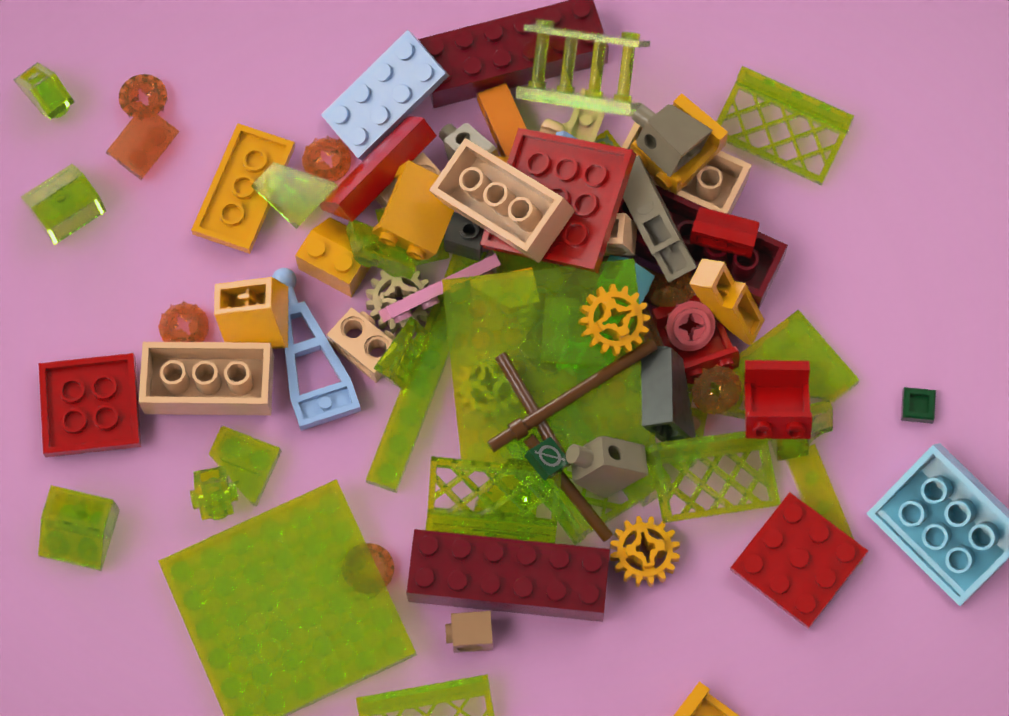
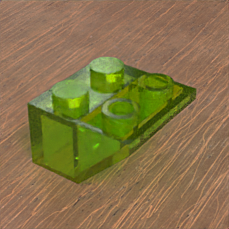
[38,485,120,571]

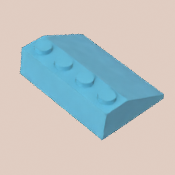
[866,443,1009,606]

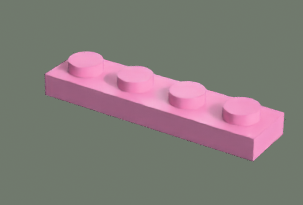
[378,253,501,323]

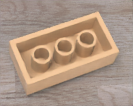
[621,122,752,214]
[429,138,575,263]
[139,342,274,416]

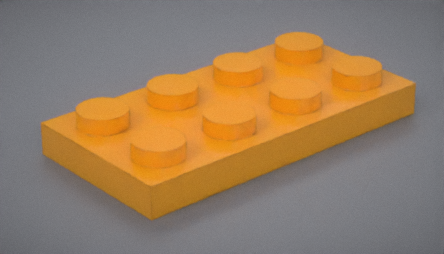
[191,123,295,254]

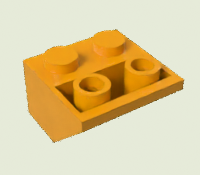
[214,277,288,349]

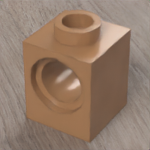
[445,611,493,653]

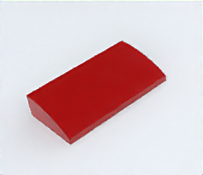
[319,116,437,222]

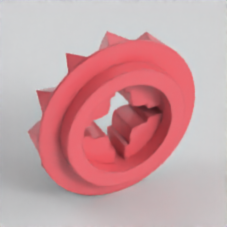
[664,300,715,351]

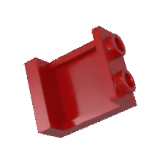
[652,295,739,384]
[744,360,812,439]

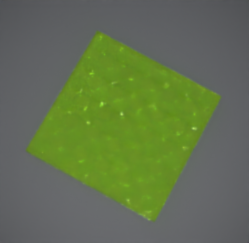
[442,259,657,472]
[158,479,417,716]

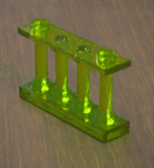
[516,19,650,116]

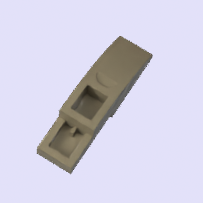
[623,156,697,283]

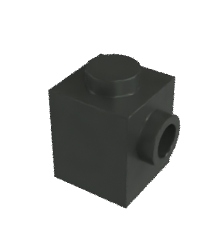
[444,212,490,261]

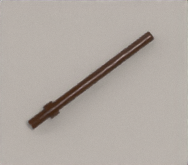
[487,338,658,452]

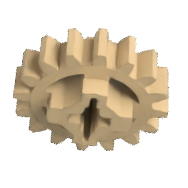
[366,266,433,334]

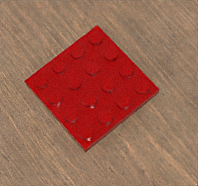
[480,128,637,273]

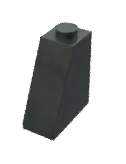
[641,346,696,445]

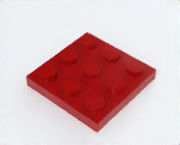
[38,353,141,457]
[730,492,869,629]

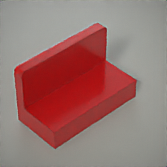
[690,207,760,258]

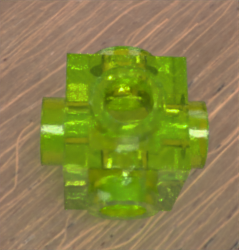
[190,465,239,520]

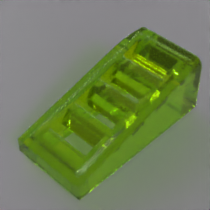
[374,317,430,391]

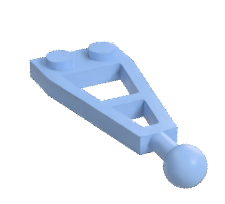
[272,268,361,431]

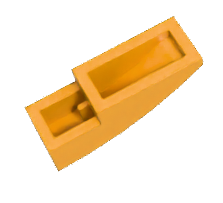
[689,258,765,345]

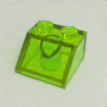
[21,164,106,245]

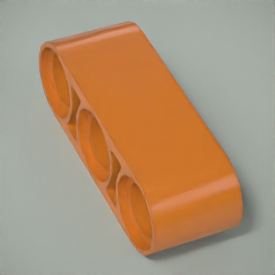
[476,83,527,157]

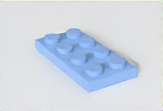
[321,30,449,160]

